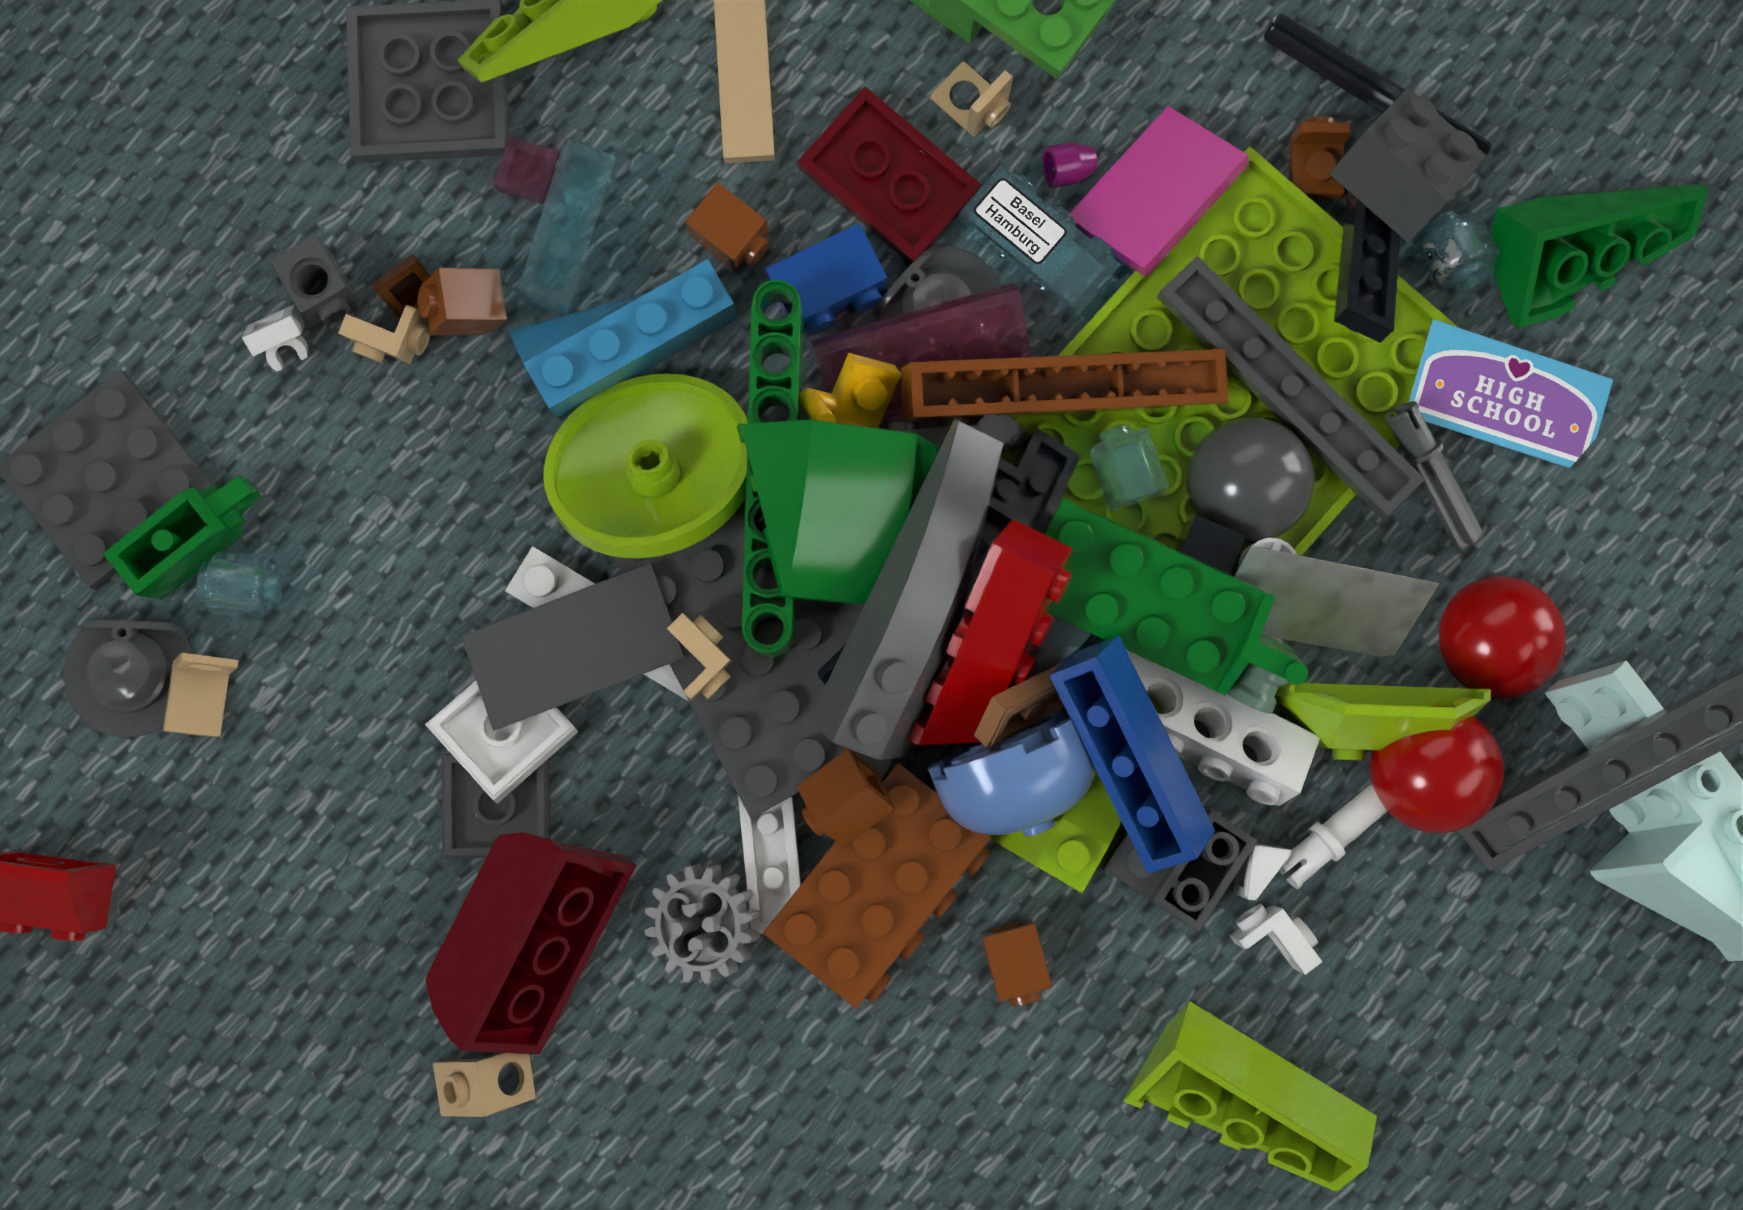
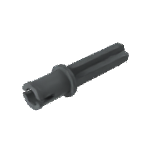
[1384,401,1482,549]

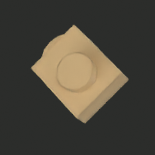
[338,305,430,364]
[667,613,733,700]

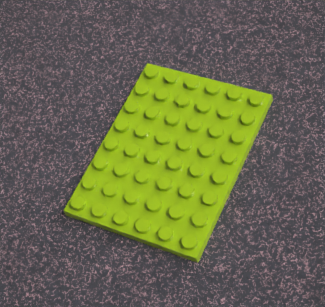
[1000,146,1459,576]

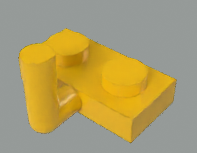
[800,353,902,428]

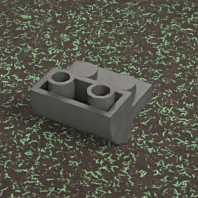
[1102,807,1258,932]

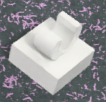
[242,304,308,371]

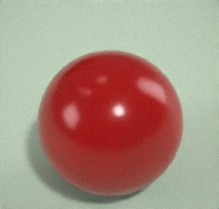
[1439,576,1566,699]
[1369,706,1504,833]

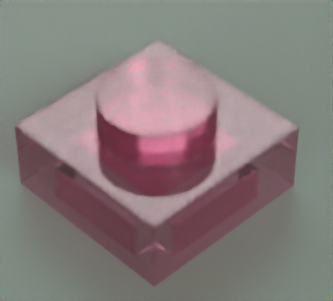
[494,137,562,206]

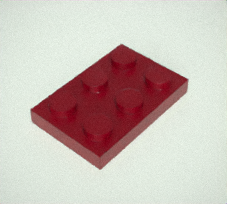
[797,86,982,264]

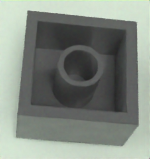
[1329,88,1486,242]

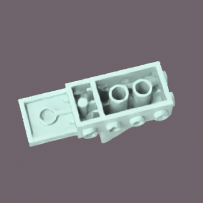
[1545,660,1743,961]

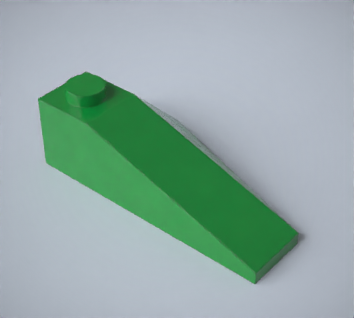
[1487,184,1709,328]

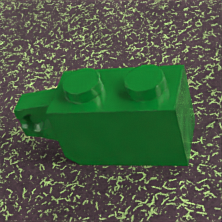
[103,476,262,600]

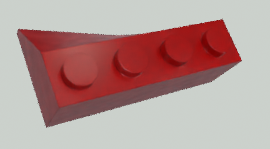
[908,519,1073,745]

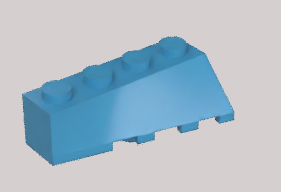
[508,259,738,420]

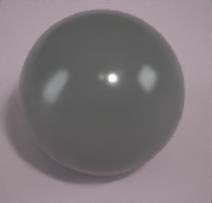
[1186,417,1315,543]

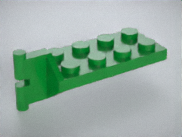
[1045,498,1308,695]

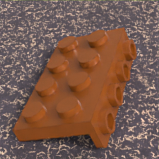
[763,763,991,1009]

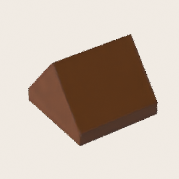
[371,254,431,319]

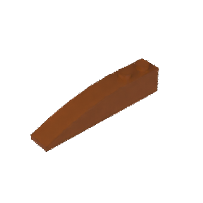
[899,349,1228,422]

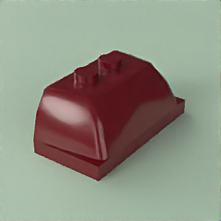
[425,832,637,1055]

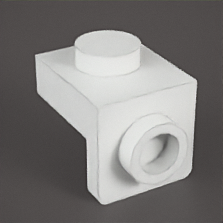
[1230,904,1322,975]

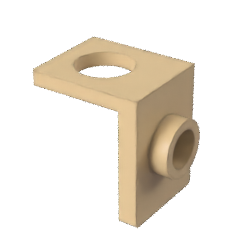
[930,62,1013,137]
[163,653,239,738]
[433,1053,536,1117]

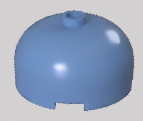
[928,711,1096,836]

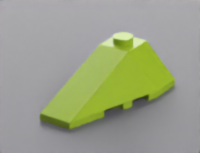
[457,0,662,83]
[989,697,1163,893]

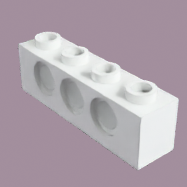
[1127,650,1320,806]

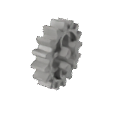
[644,864,761,984]

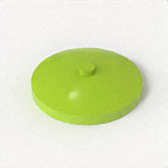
[543,373,748,558]

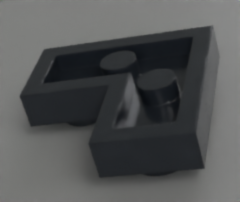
[986,428,1081,535]

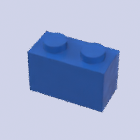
[765,223,888,336]

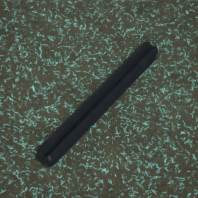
[1264,13,1492,164]

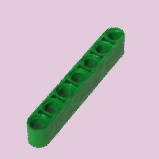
[742,279,804,658]

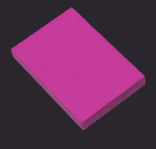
[1066,106,1249,278]

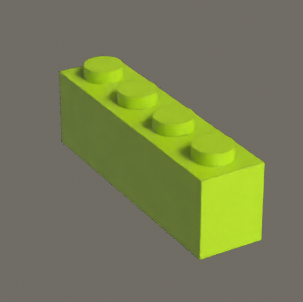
[1123,1001,1377,1192]

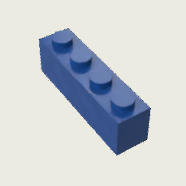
[1049,635,1215,874]

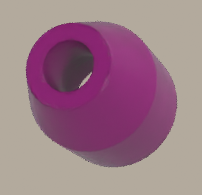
[1042,142,1098,188]

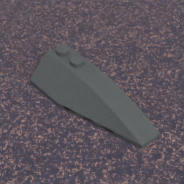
[809,419,1004,760]

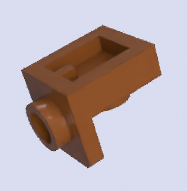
[1289,116,1352,199]

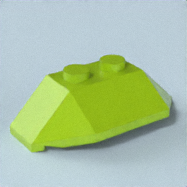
[1275,682,1491,760]

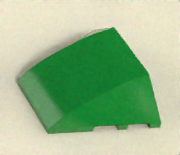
[737,419,940,605]

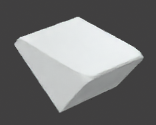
[1234,844,1291,900]

